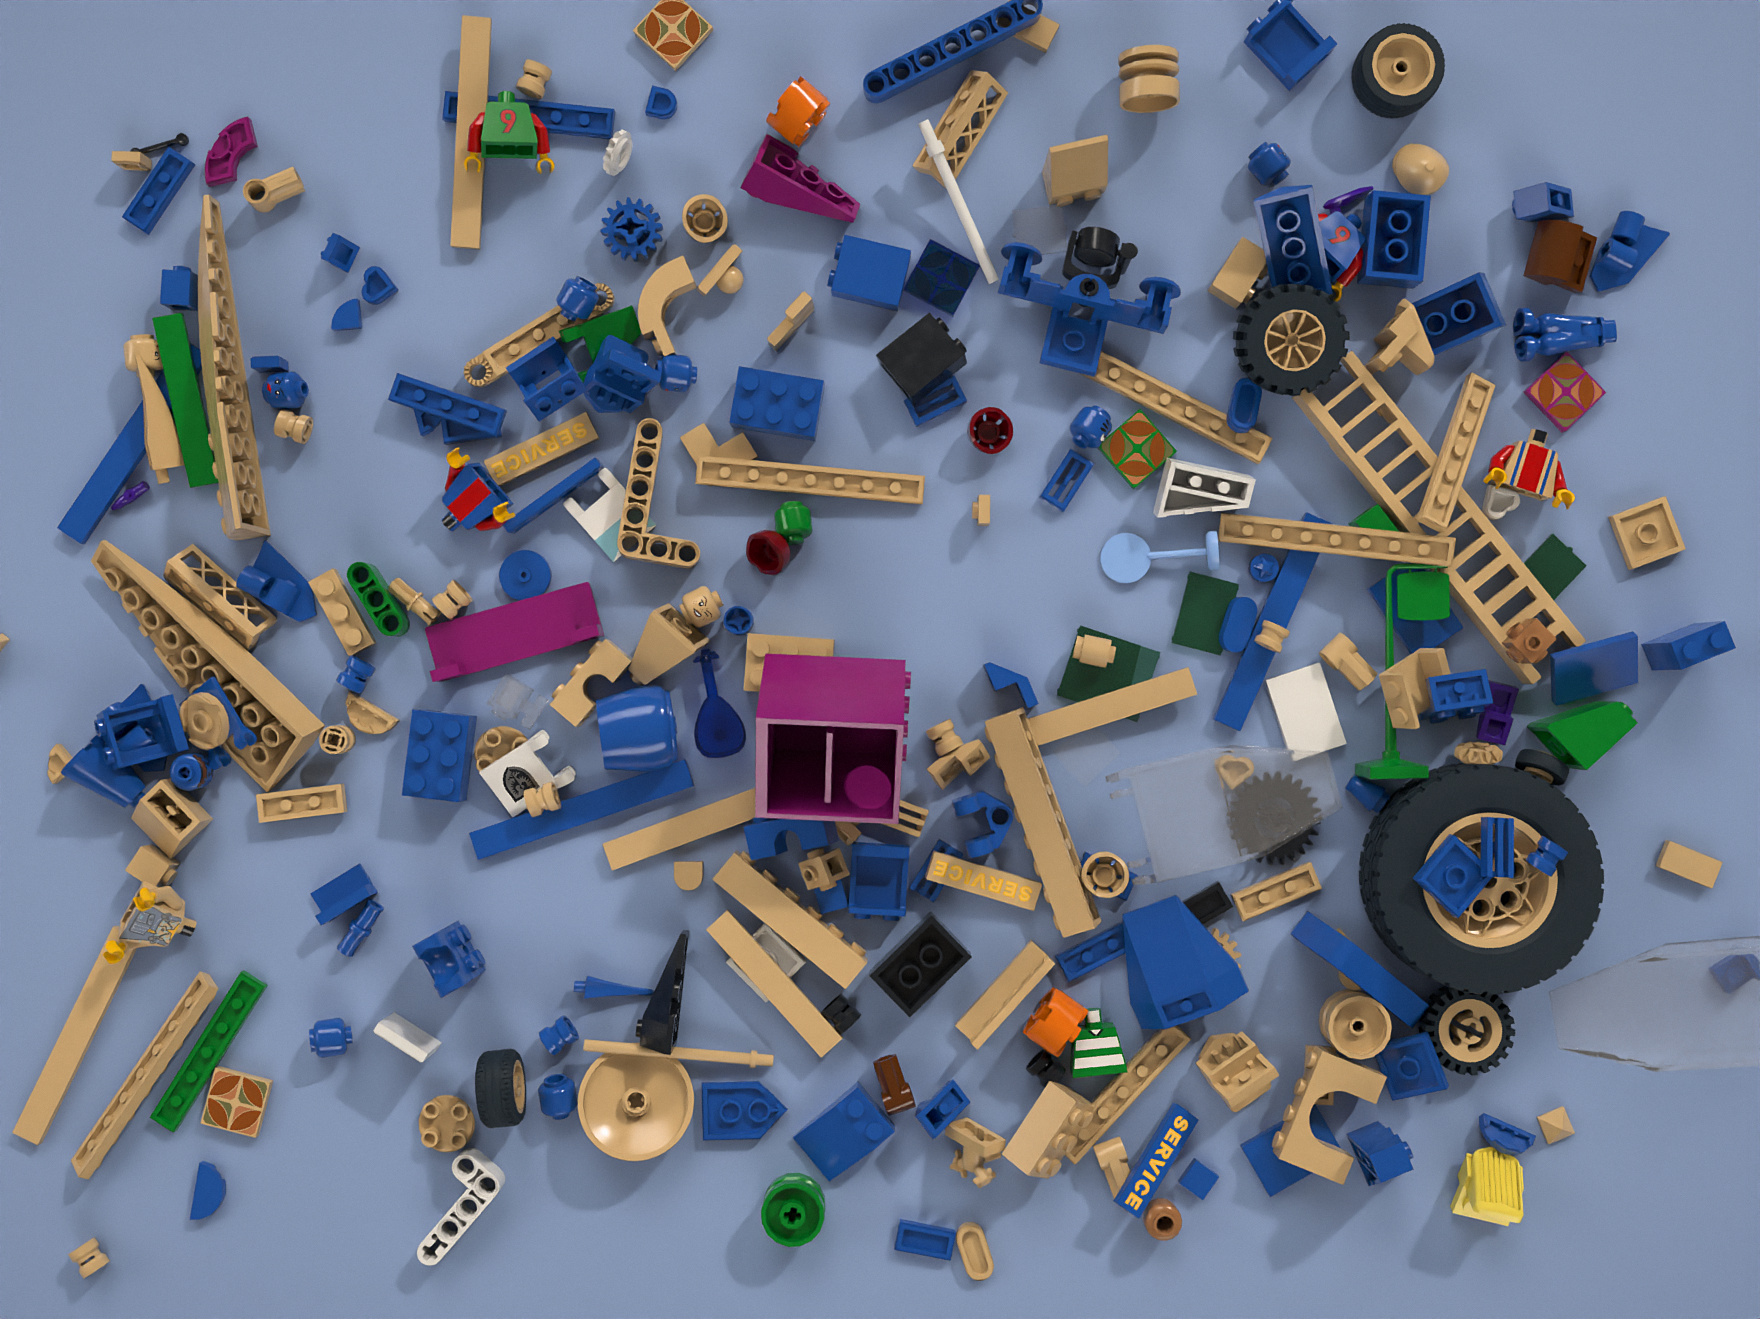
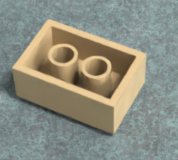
[744,633,835,692]
[1002,1081,1096,1179]

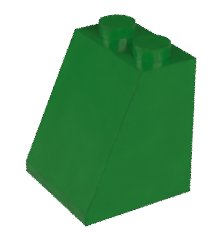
[1526,701,1638,770]

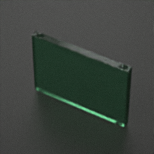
[1171,572,1239,656]

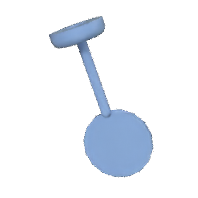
[1100,531,1220,584]

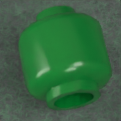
[774,501,813,545]

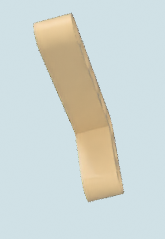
[617,418,700,569]

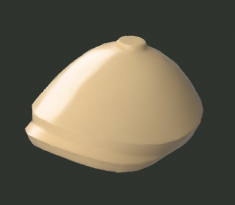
[1392,143,1449,195]

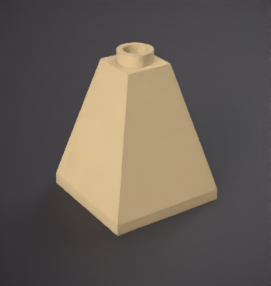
[628,603,711,686]

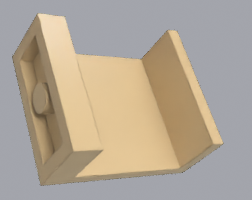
[1379,648,1451,729]

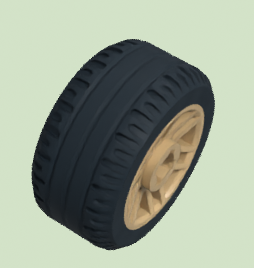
[475,1049,526,1128]

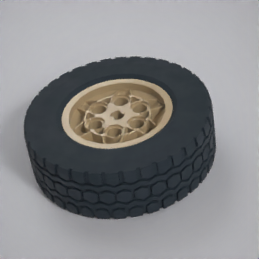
[1359,763,1604,995]

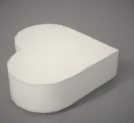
[1482,485,1520,520]

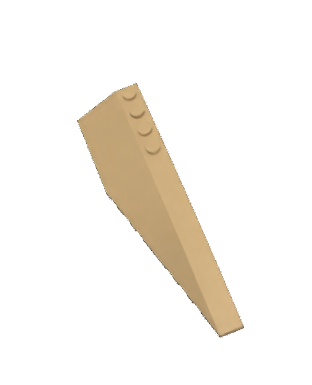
[198,195,271,541]

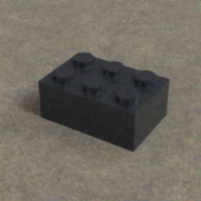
[869,911,972,1018]

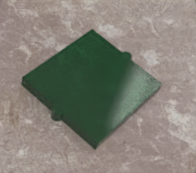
[1524,534,1587,600]

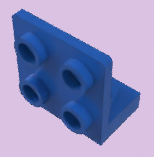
[1420,669,1493,724]

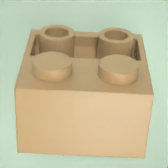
[131,779,213,859]

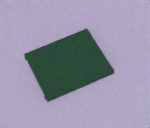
[1057,625,1160,722]

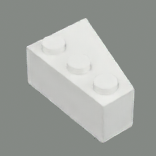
[1153,458,1256,518]

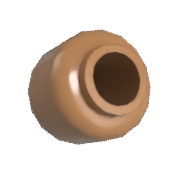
[1142,1198,1182,1241]

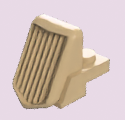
[1365,299,1435,375]
[1196,1031,1279,1112]

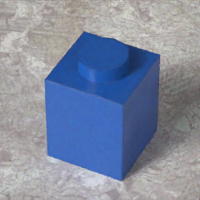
[160,266,198,311]

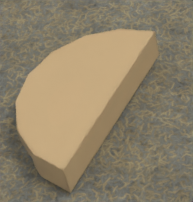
[345,691,400,734]

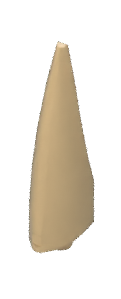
[135,354,185,484]

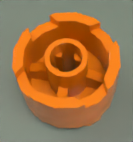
[766,76,831,147]
[1023,987,1088,1058]

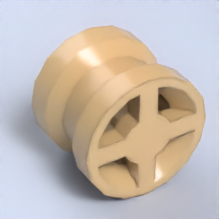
[1254,620,1290,653]

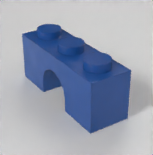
[743,817,839,860]

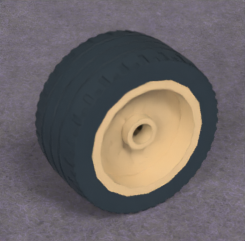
[1351,23,1445,119]

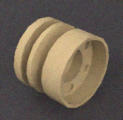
[1118,45,1180,113]

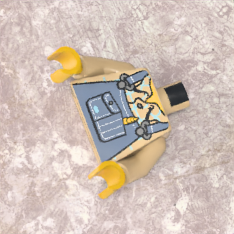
[103,881,197,964]

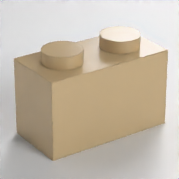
[1207,237,1268,309]

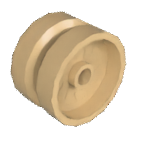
[1318,989,1392,1060]

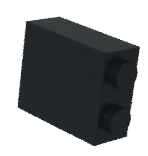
[876,312,967,405]

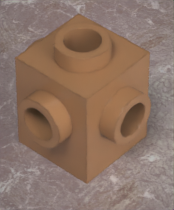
[1502,618,1557,664]

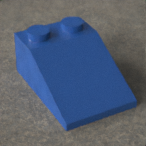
[1412,272,1506,356]
[793,1082,895,1182]

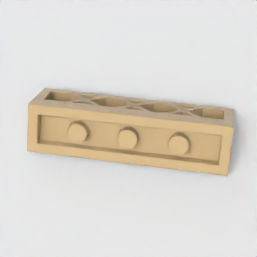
[912,70,1008,188]
[163,544,277,651]
[955,940,1055,1050]

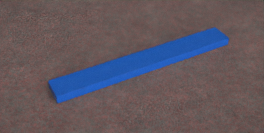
[57,343,202,544]
[1213,512,1332,731]
[469,759,695,860]

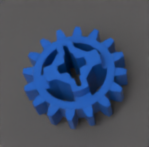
[600,197,664,262]

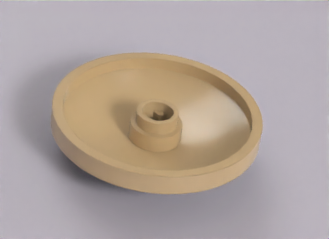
[578,1043,694,1162]

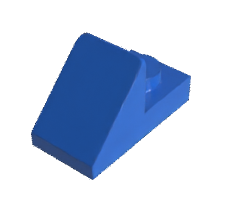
[915,1079,970,1139]

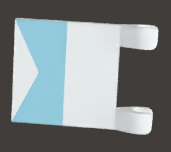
[563,468,656,562]

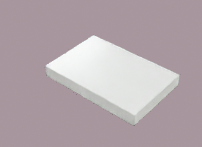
[1264,663,1347,762]

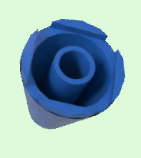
[60,735,146,808]

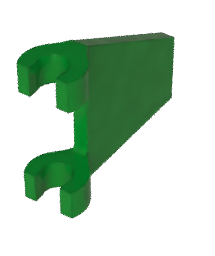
[559,305,642,382]

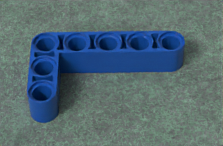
[1290,911,1429,1029]

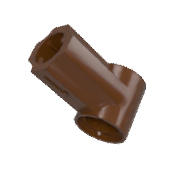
[873,1054,916,1116]

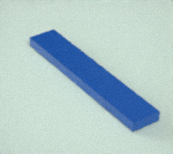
[442,91,615,139]

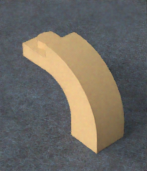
[638,256,697,357]

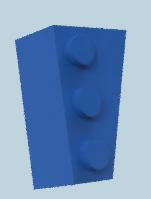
[1347,1121,1414,1186]

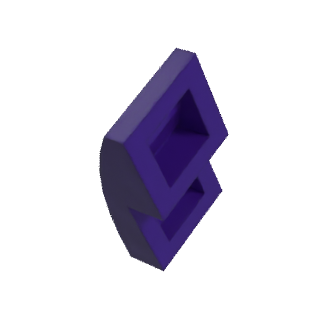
[1476,680,1519,745]

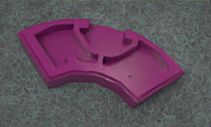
[205,116,258,187]

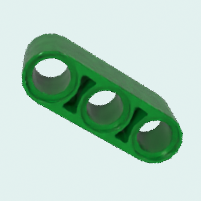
[347,562,410,637]

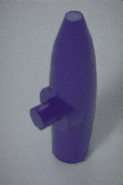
[111,481,150,510]

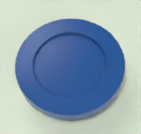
[499,550,552,600]

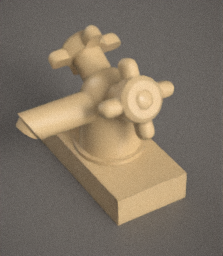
[945,1117,1006,1188]

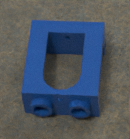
[506,336,587,422]
[94,694,189,771]

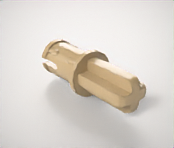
[388,578,442,626]

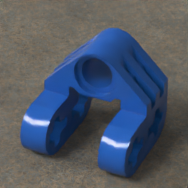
[952,790,1013,858]

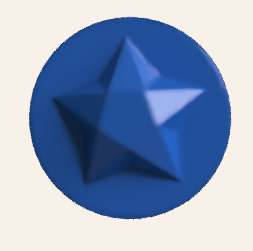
[1249,553,1279,582]

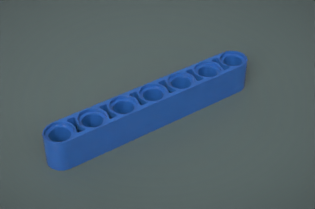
[863,0,1043,104]

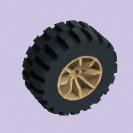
[1233,284,1350,396]

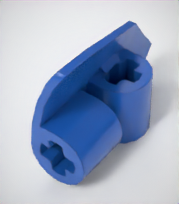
[1589,211,1670,292]
[236,540,317,622]
[103,684,168,772]

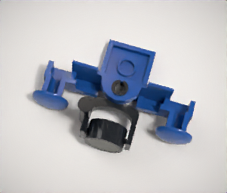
[998,227,1181,377]

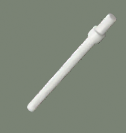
[918,119,999,284]

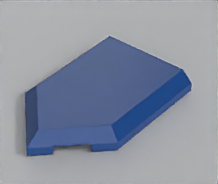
[701,1081,788,1141]

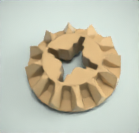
[1454,741,1503,765]

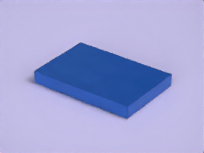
[1367,562,1464,654]
[1550,631,1638,706]
[1240,1104,1340,1197]

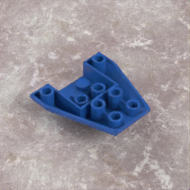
[1122,895,1249,1029]

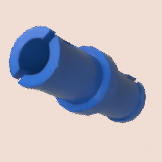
[337,900,384,957]

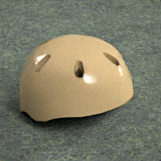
[682,194,728,243]
[1081,852,1129,898]

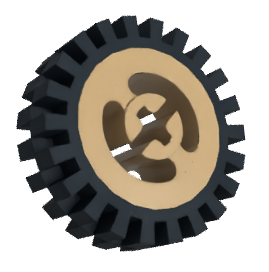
[1419,986,1515,1075]

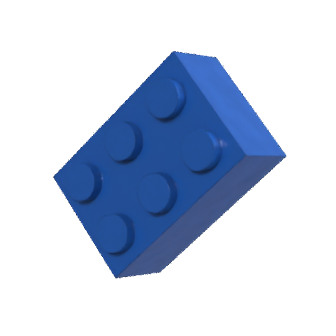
[1357,190,1431,289]
[729,366,825,442]
[402,709,477,802]

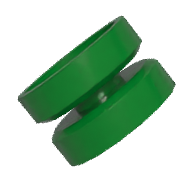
[761,1173,825,1247]

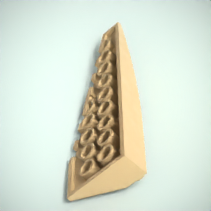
[91,540,325,792]

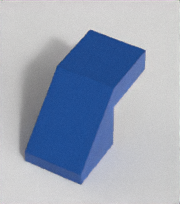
[983,662,1039,708]

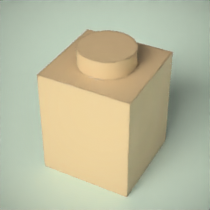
[125,844,180,887]

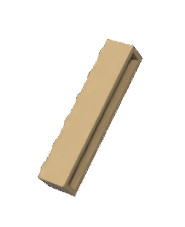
[712,850,868,989]

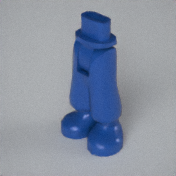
[1513,308,1617,362]

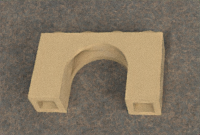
[1272,1045,1387,1185]

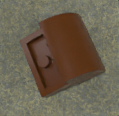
[1523,220,1597,293]

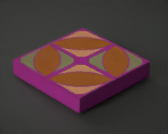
[1523,352,1606,433]

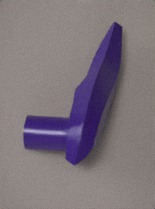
[1323,186,1374,215]

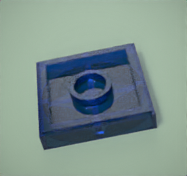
[903,239,980,317]

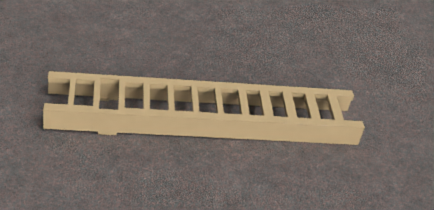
[1292,351,1586,684]

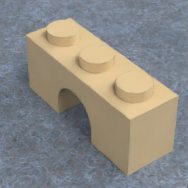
[549,639,632,727]

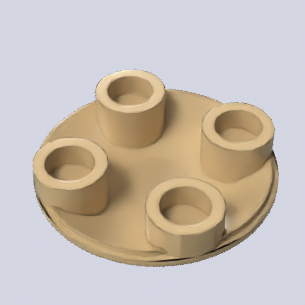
[474,726,528,772]
[419,1095,475,1152]

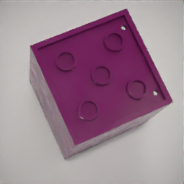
[755,653,911,824]

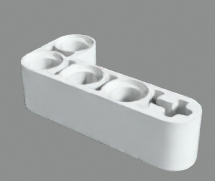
[417,1148,505,1266]

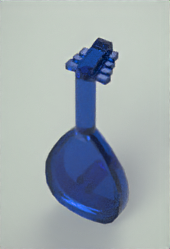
[693,649,746,758]

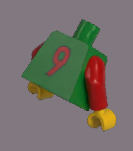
[464,91,554,174]

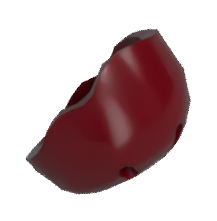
[967,407,1013,454]
[746,530,791,575]

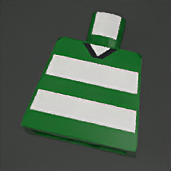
[1070,1008,1127,1078]

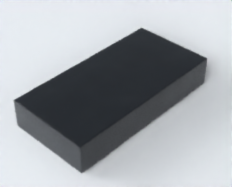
[1182,881,1233,924]

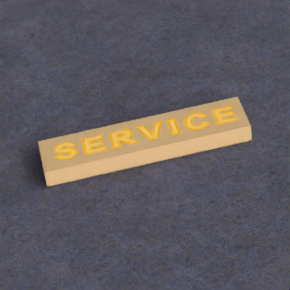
[484,412,600,487]
[925,850,1042,911]

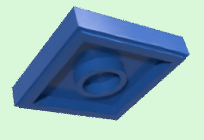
[1412,834,1492,918]
[1375,1032,1449,1101]

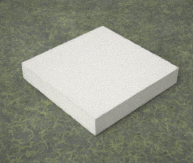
[726,923,807,1002]
[373,1012,442,1063]

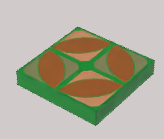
[1097,409,1177,489]

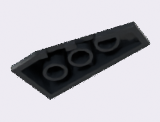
[636,930,689,1055]

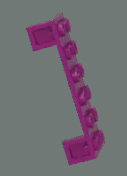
[425,582,605,682]

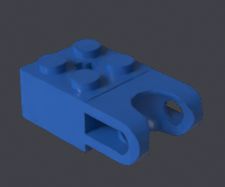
[412,921,486,998]

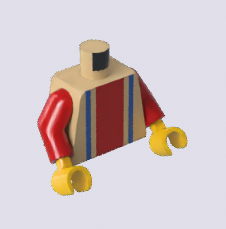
[1483,429,1575,509]

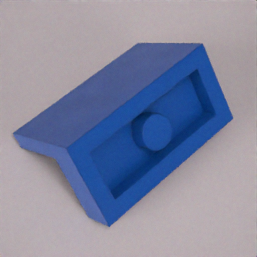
[310,864,378,925]

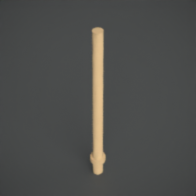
[583,1039,774,1068]

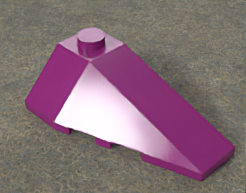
[740,134,860,223]

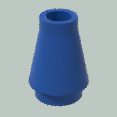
[1344,775,1390,813]

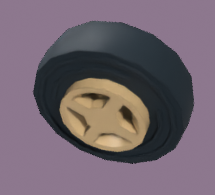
[1515,749,1570,786]

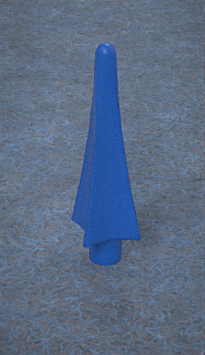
[574,976,653,999]

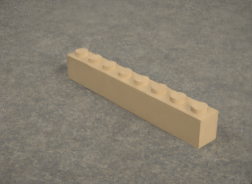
[984,707,1102,938]

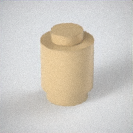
[1072,634,1116,668]

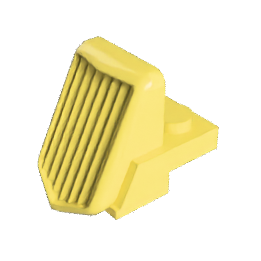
[1450,1146,1524,1226]

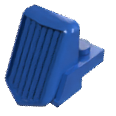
[583,335,661,413]

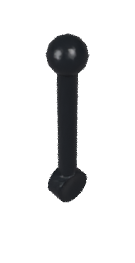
[130,133,189,154]

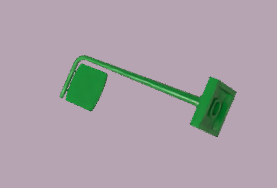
[1355,563,1450,779]

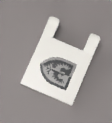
[479,730,576,817]

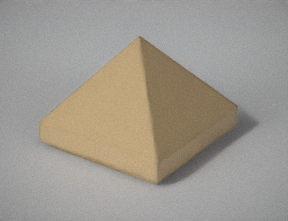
[1536,1106,1575,1144]

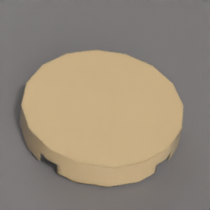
[179,692,230,750]

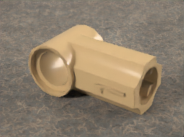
[243,167,305,213]
[1319,632,1378,691]
[1093,1136,1131,1199]

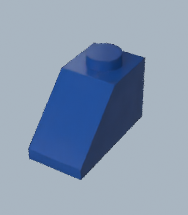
[1512,182,1574,222]

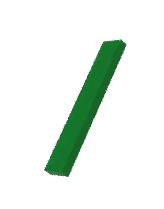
[152,313,219,488]
[149,971,268,1133]

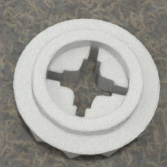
[603,129,633,176]

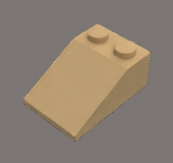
[1042,135,1108,207]

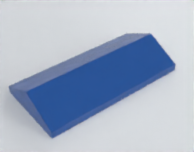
[1253,185,1333,295]

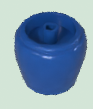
[596,686,678,771]

